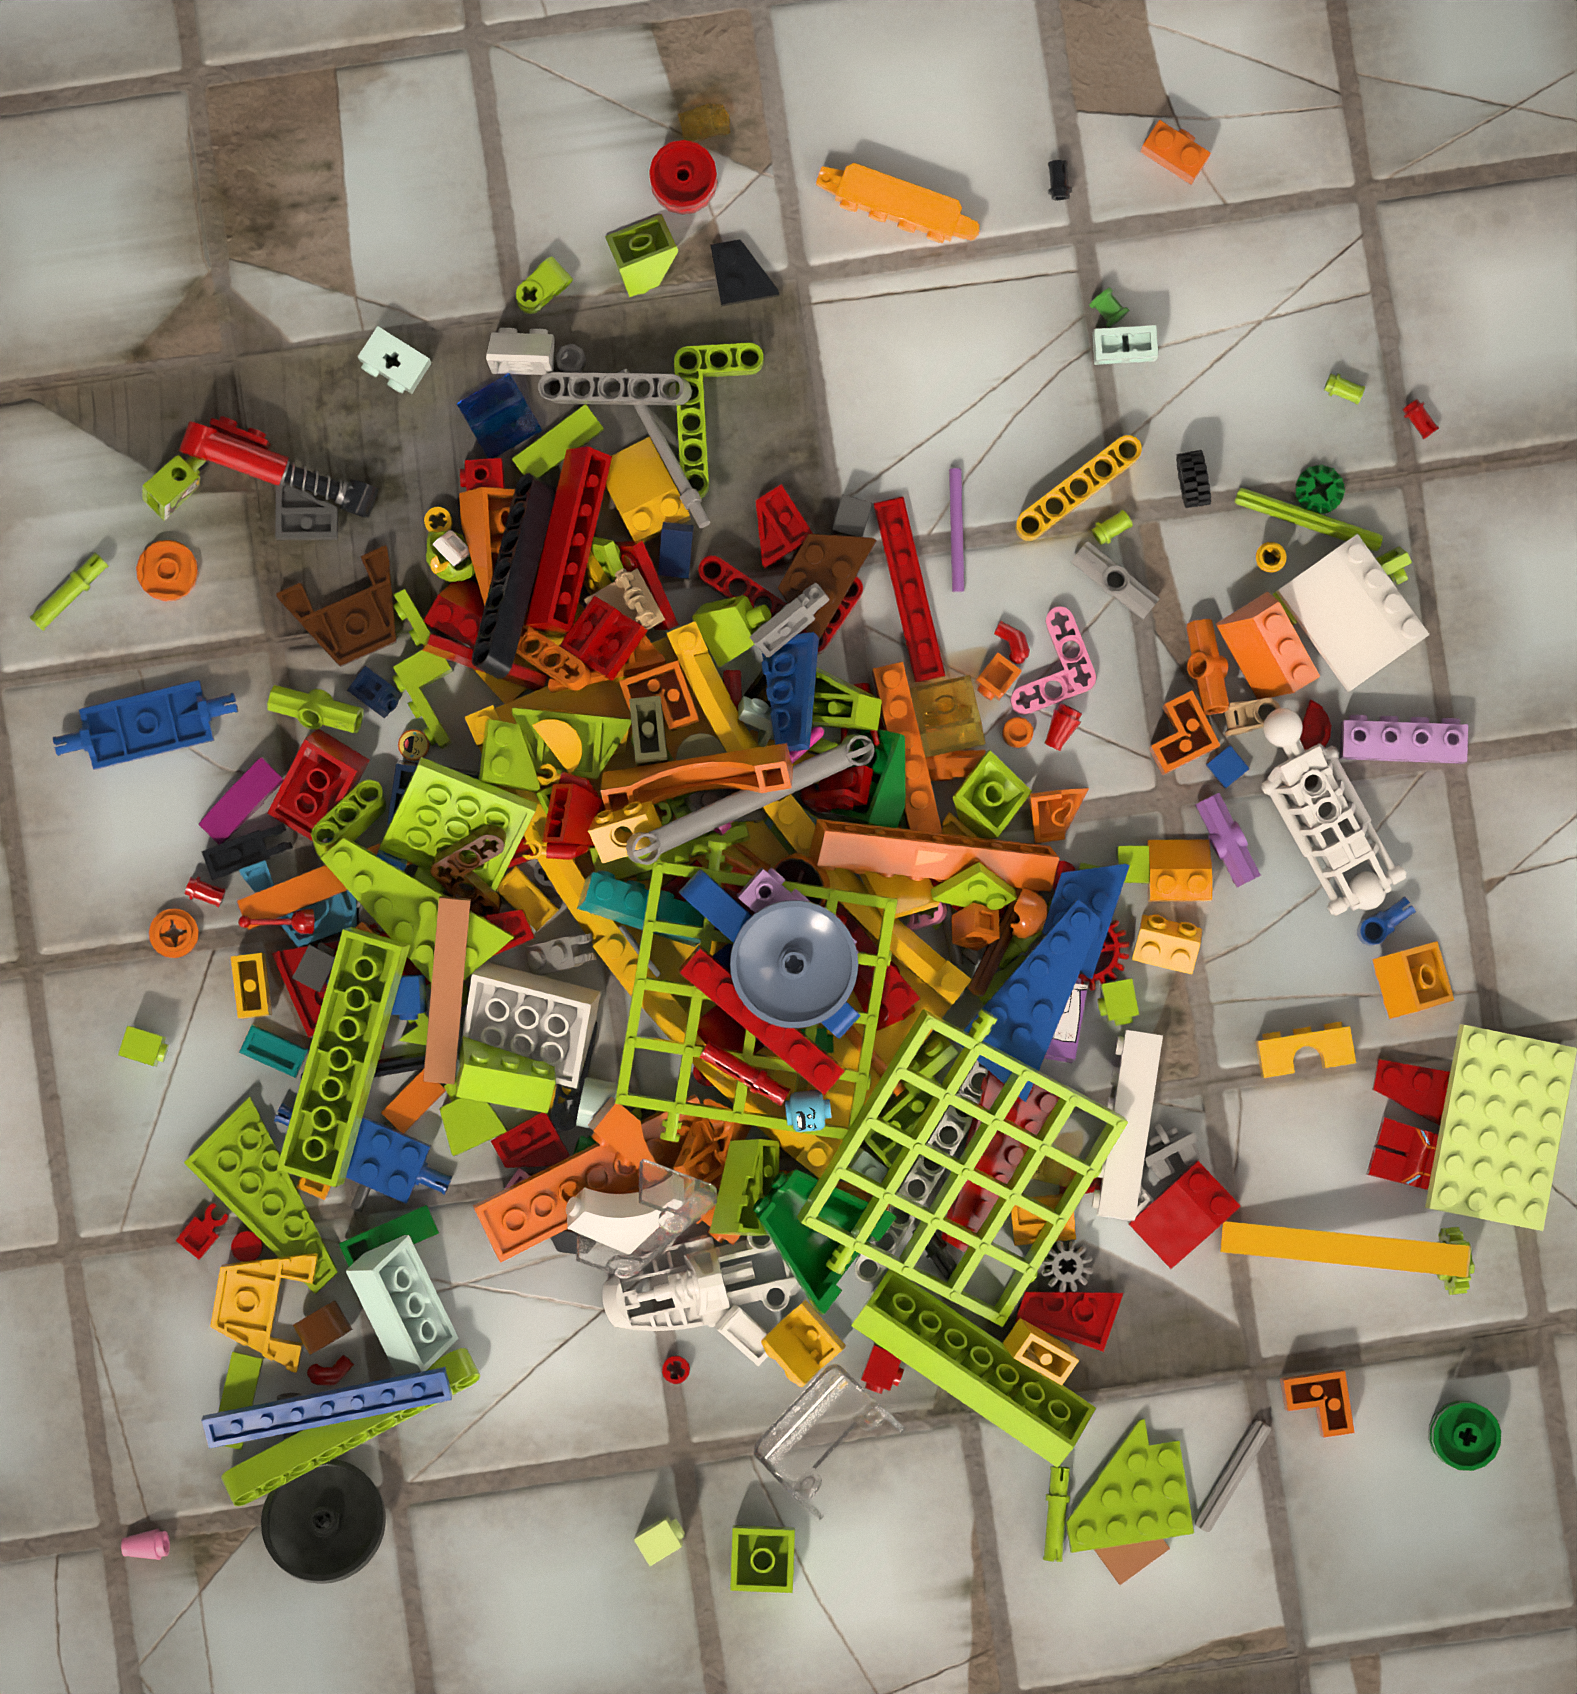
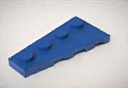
[761,632,819,752]

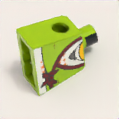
[142,455,209,521]

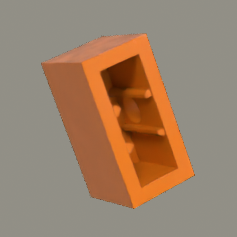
[1140,119,1211,185]

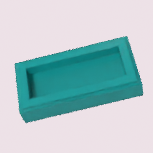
[239,1024,309,1078]

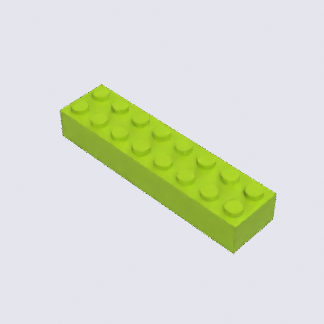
[277,927,410,1188]
[851,1269,1096,1468]

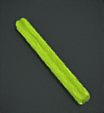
[1235,488,1383,551]

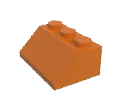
[1215,591,1320,699]

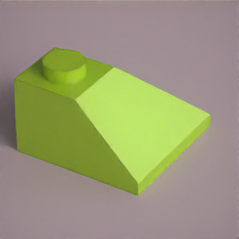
[605,214,678,297]
[952,750,1032,839]

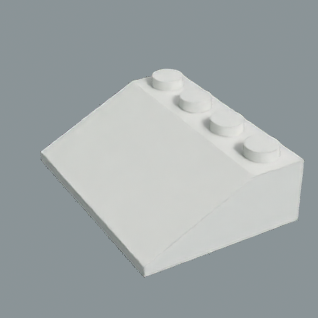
[1276,534,1430,692]
[462,962,601,1089]

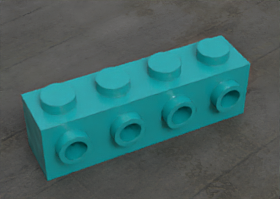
[577,871,704,947]

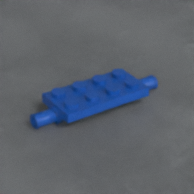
[53,680,238,770]
[274,1103,453,1204]

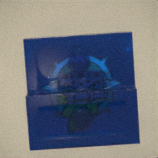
[456,373,543,459]

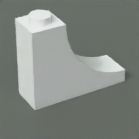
[566,1176,683,1255]

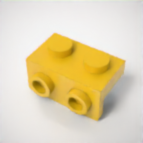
[1132,915,1202,974]

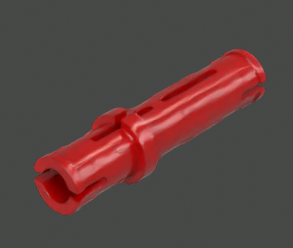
[699,1040,791,1106]

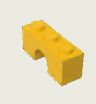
[1255,1021,1356,1078]

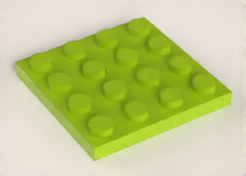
[379,757,538,892]

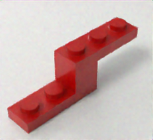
[822,901,921,1019]

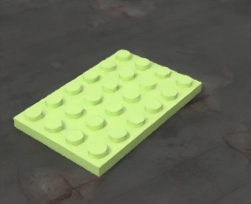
[1425,1024,1577,1231]

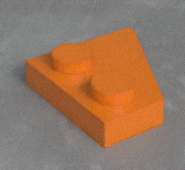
[674,1117,725,1196]

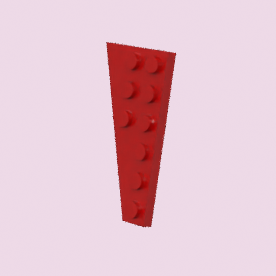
[941,1070,1060,1253]

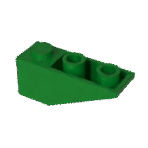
[339,1205,439,1267]

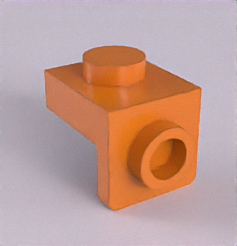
[975,652,1022,701]

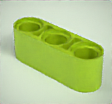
[311,779,386,857]

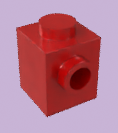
[460,458,505,491]
[861,1344,904,1394]

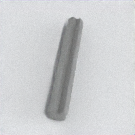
[1195,1420,1271,1532]

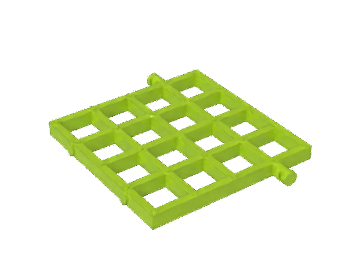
[615,840,898,1142]
[797,1009,1128,1327]

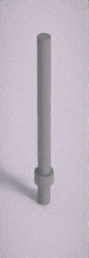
[618,369,710,528]

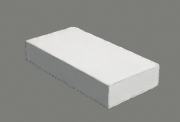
[714,1304,768,1366]

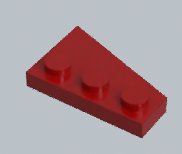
[1372,1059,1450,1126]
[1015,1292,1124,1352]

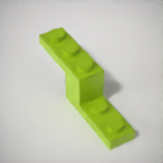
[392,589,453,749]

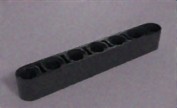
[471,473,556,679]

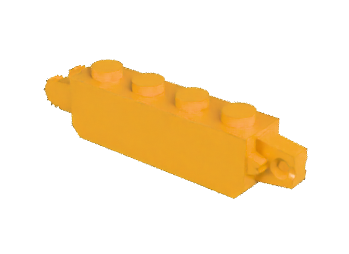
[816,163,980,243]

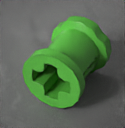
[1089,287,1130,328]

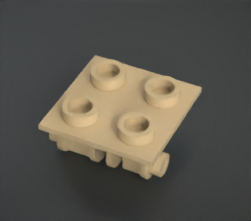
[584,569,665,630]

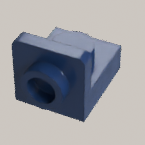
[347,666,403,718]

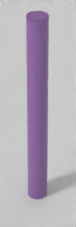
[949,468,964,592]

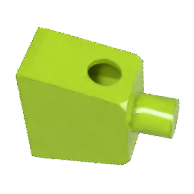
[691,595,771,667]
[439,1083,508,1157]

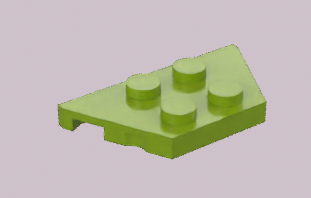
[512,707,632,779]

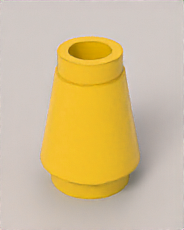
[1256,542,1287,573]

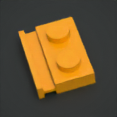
[1011,1194,1076,1246]

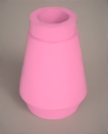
[121,1529,170,1560]

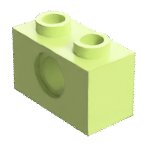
[634,1515,685,1566]

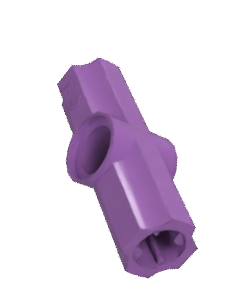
[1195,793,1261,888]

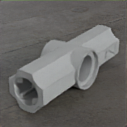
[1071,541,1160,620]

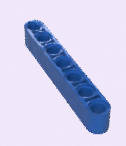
[679,869,861,1039]

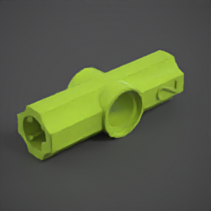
[267,685,364,733]

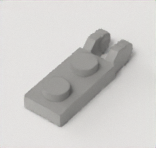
[525,933,597,976]

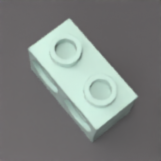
[1092,325,1158,365]

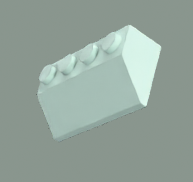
[346,1235,459,1374]

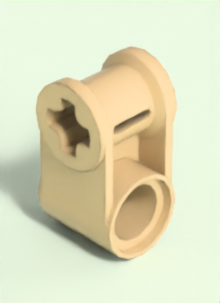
[1224,698,1281,737]

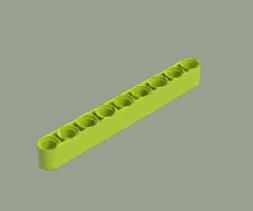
[221,1348,481,1506]

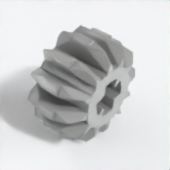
[1041,1240,1093,1292]

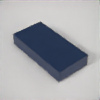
[658,522,694,579]

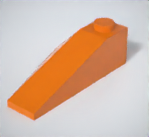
[459,487,515,606]

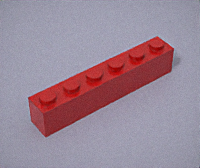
[525,446,612,634]
[679,945,845,1095]

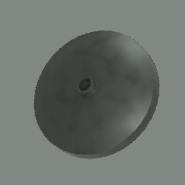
[261,1459,386,1584]

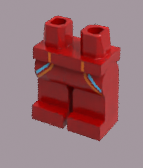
[1366,1117,1438,1190]

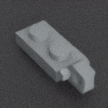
[750,583,830,657]

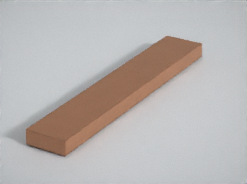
[423,896,471,1084]

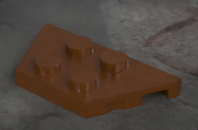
[778,534,877,640]

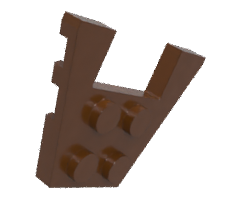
[276,545,397,667]

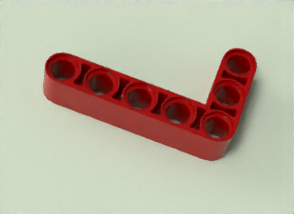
[699,556,863,655]

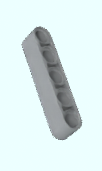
[538,372,692,405]

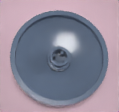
[730,900,858,1028]

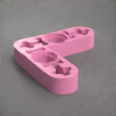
[1010,606,1096,715]

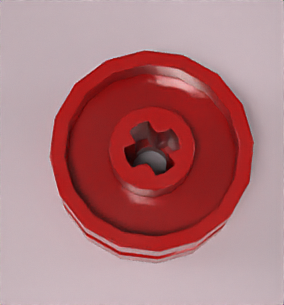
[649,140,718,215]

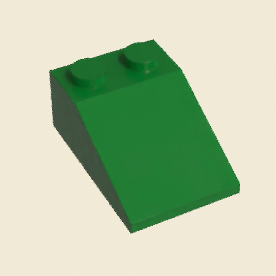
[831,729,906,828]

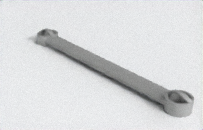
[626,734,874,865]

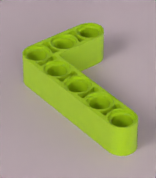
[674,343,764,499]

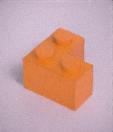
[619,660,700,732]
[1149,690,1220,776]
[1280,1369,1355,1438]

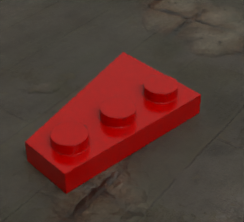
[614,541,679,630]

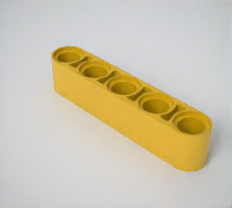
[1015,435,1142,541]

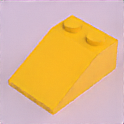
[606,437,691,543]

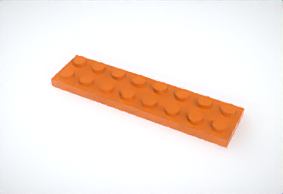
[473,1094,722,1263]

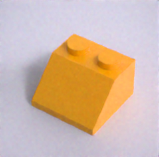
[1147,839,1212,902]
[1372,941,1454,1019]

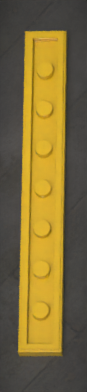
[1220,1221,1471,1277]

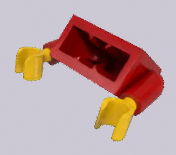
[523,764,605,860]

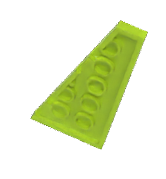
[320,836,514,984]
[184,1097,338,1294]

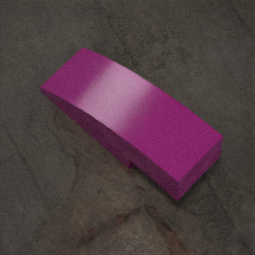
[198,757,284,845]

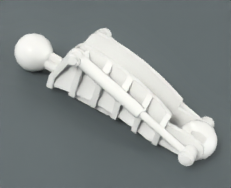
[1261,708,1407,916]

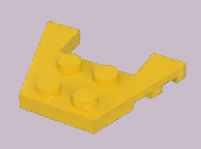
[210,1253,319,1373]

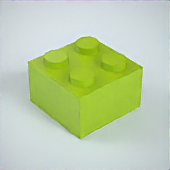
[730,1525,795,1593]

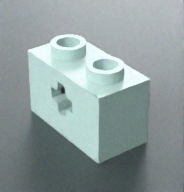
[358,326,431,394]

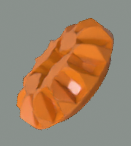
[149,909,199,958]

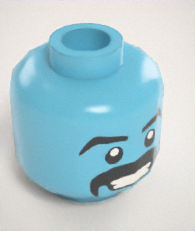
[785,1090,831,1132]

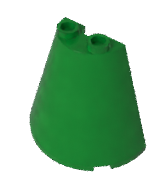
[752,1169,897,1315]

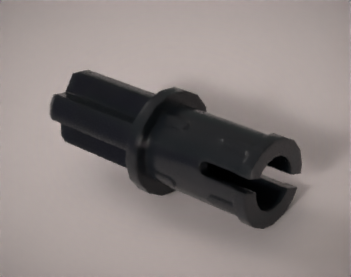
[912,1228,957,1281]

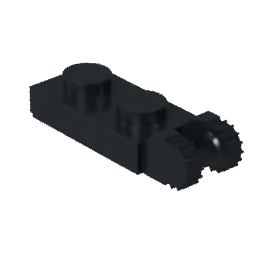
[201,824,293,881]

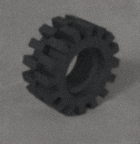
[1176,450,1211,509]

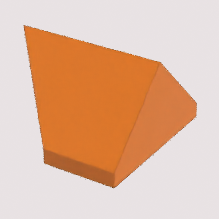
[1028,788,1089,844]
[703,1098,752,1162]

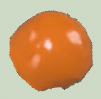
[1011,888,1048,938]

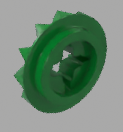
[1295,464,1345,514]

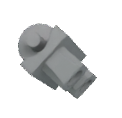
[1144,1124,1200,1179]

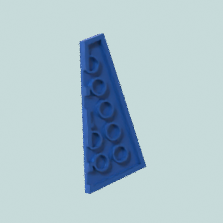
[955,898,1102,1102]

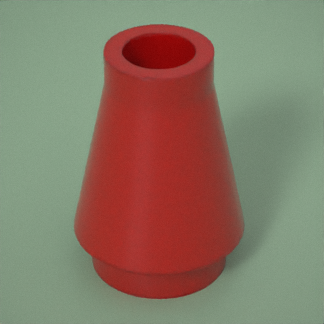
[1044,703,1082,751]

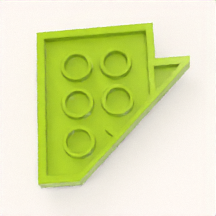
[1066,1419,1194,1553]

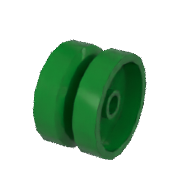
[1428,1400,1501,1471]

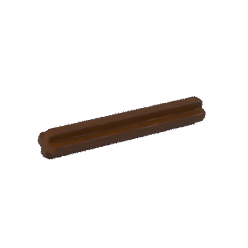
[968,888,1022,996]

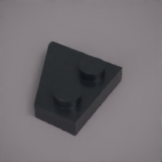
[710,239,779,307]

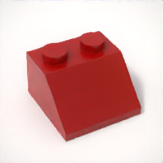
[423,579,485,649]

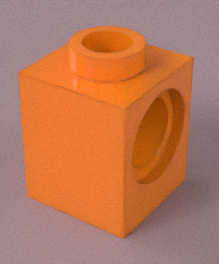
[952,903,1000,951]

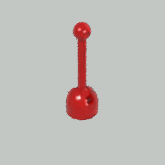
[238,909,315,934]

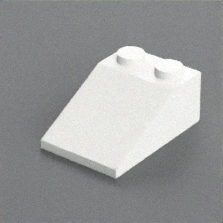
[486,328,555,375]

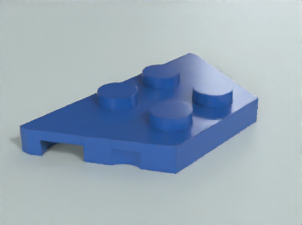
[1042,864,1130,979]

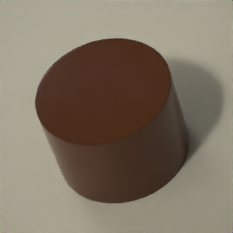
[293,1300,353,1355]

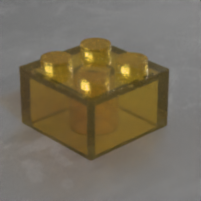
[910,675,986,758]

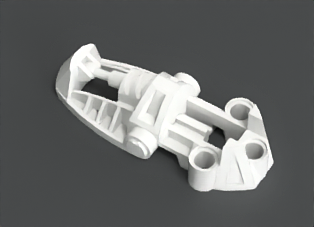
[602,1234,801,1331]

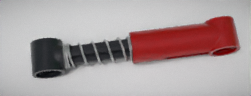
[179,421,379,519]

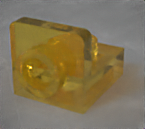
[1031,1155,1076,1187]

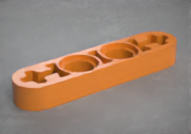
[516,623,591,691]

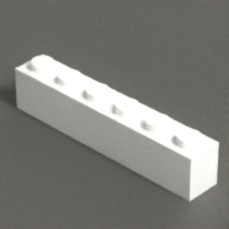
[1092,1030,1163,1221]

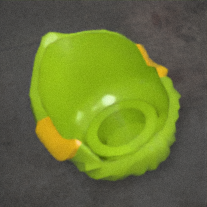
[426,531,475,582]

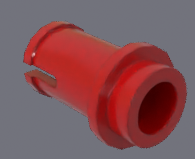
[1402,399,1439,439]
[184,876,226,908]

